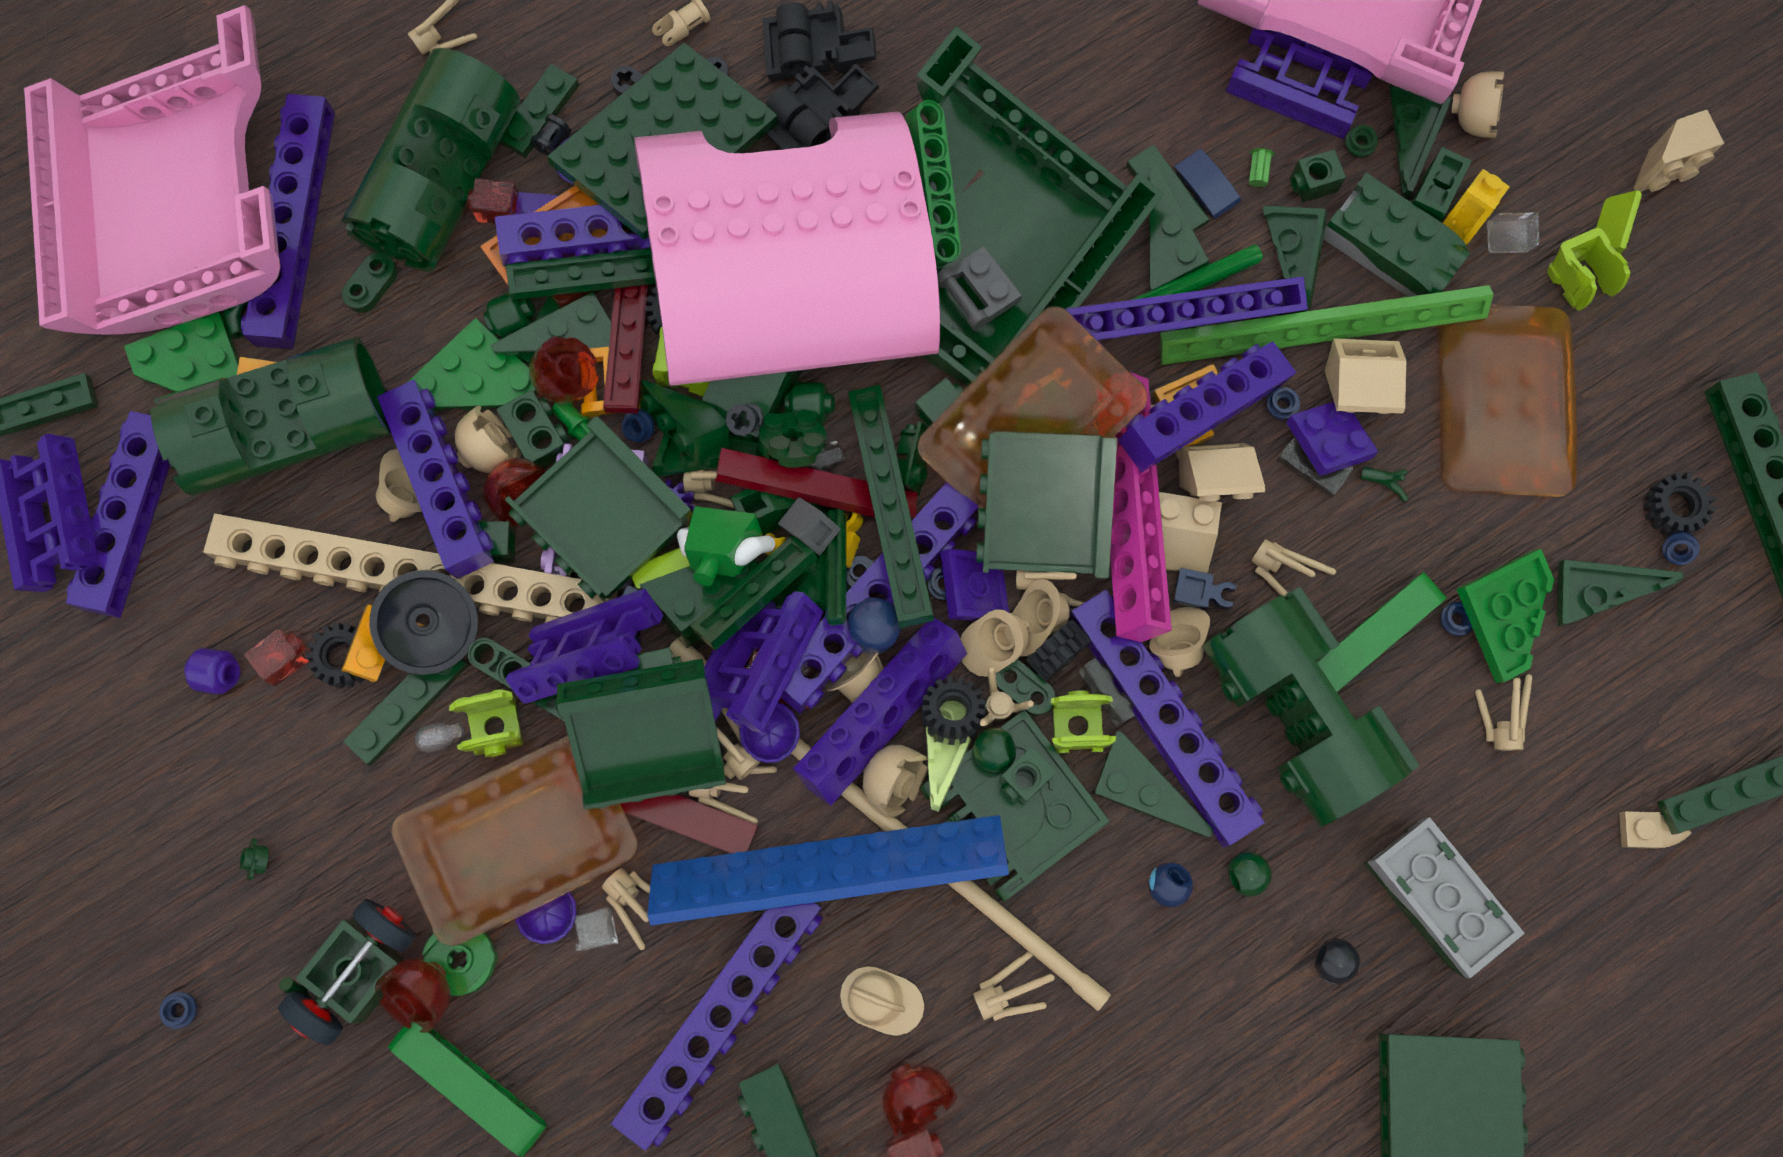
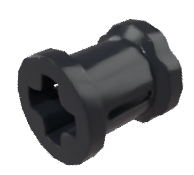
[530,114,572,156]
[726,403,764,436]

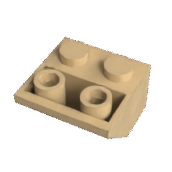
[1634,110,1724,192]
[1325,338,1406,414]
[1179,443,1265,501]

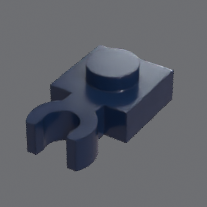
[1172,568,1236,610]

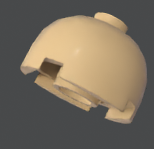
[1452,71,1504,138]
[455,405,521,474]
[863,745,928,817]

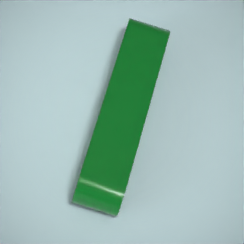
[905,100,961,269]
[1317,572,1447,692]
[388,1015,547,1157]

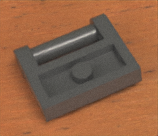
[937,246,1022,330]

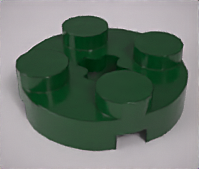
[758,410,827,468]

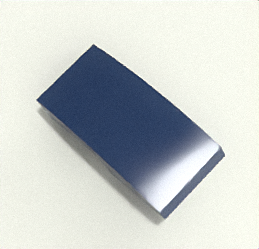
[1174,148,1241,219]

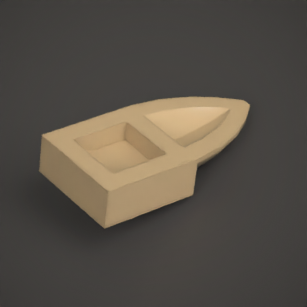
[1619,811,1691,849]

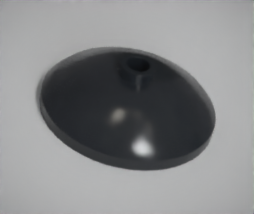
[369,570,478,675]

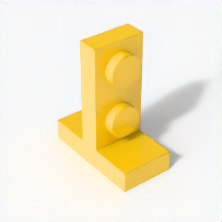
[1443,169,1510,245]

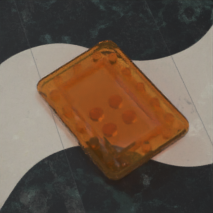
[1438,304,1577,497]
[917,306,1147,511]
[392,736,638,946]

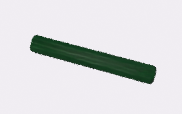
[825,509,846,626]

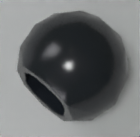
[1315,938,1360,985]

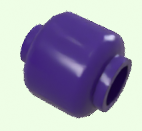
[184,648,241,694]

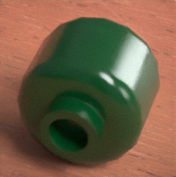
[483,292,536,338]
[785,382,835,425]

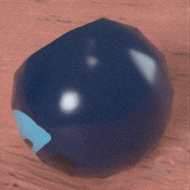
[1148,862,1193,908]

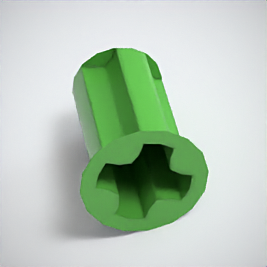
[1249,148,1275,187]

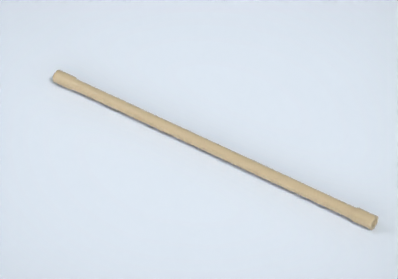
[669,638,1111,1011]

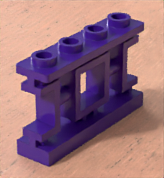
[1226,28,1372,139]
[0,434,98,592]
[505,588,663,704]
[704,592,823,733]

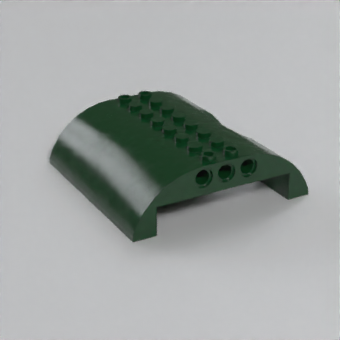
[915,26,1164,398]

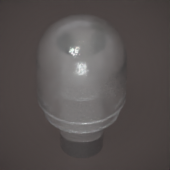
[414,722,464,753]

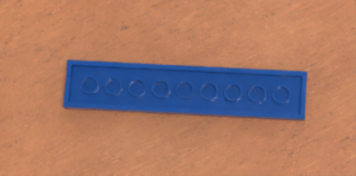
[647,815,1009,925]

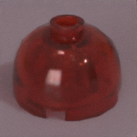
[529,336,599,405]
[483,457,546,526]
[375,958,451,1033]
[882,1064,957,1135]

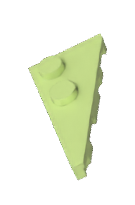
[926,701,986,812]

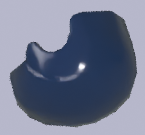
[848,598,901,653]

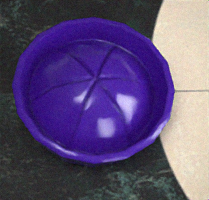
[739,703,800,763]
[515,881,577,944]

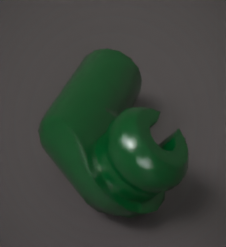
[223,301,248,339]

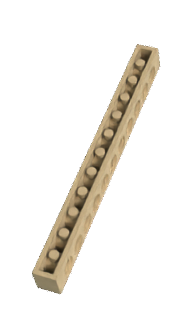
[203,513,618,623]

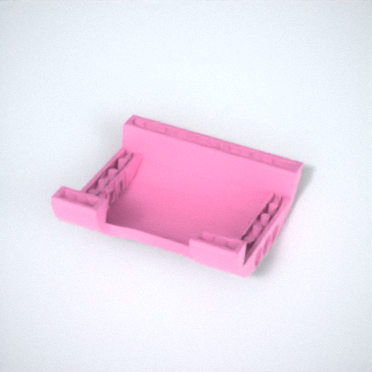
[1198,0,1482,104]
[24,5,280,335]
[634,112,940,386]

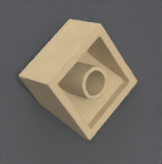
[1159,492,1222,573]

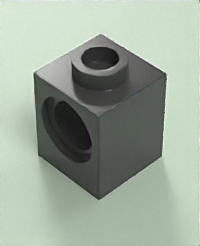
[778,497,840,556]

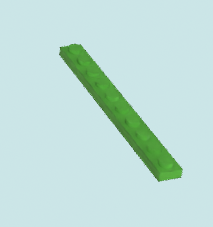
[1159,285,1494,365]

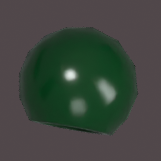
[973,728,1016,772]
[1227,852,1272,897]

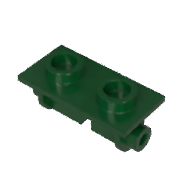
[897,421,934,496]

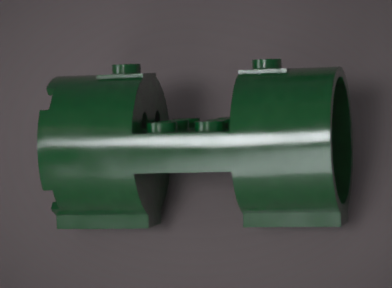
[341,48,520,272]
[150,336,392,496]
[1202,587,1420,827]

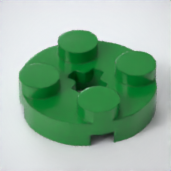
[423,923,498,996]

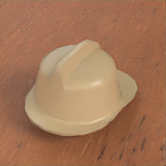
[376,449,422,522]
[1012,579,1070,656]
[1149,607,1210,677]
[960,609,1031,677]
[825,652,884,703]
[840,966,924,1036]

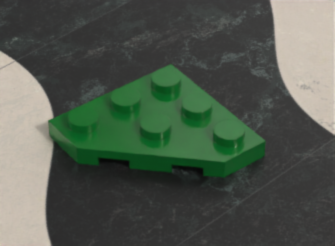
[124,311,239,392]
[408,318,546,411]
[1457,549,1554,683]

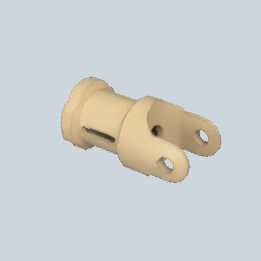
[652,0,711,46]

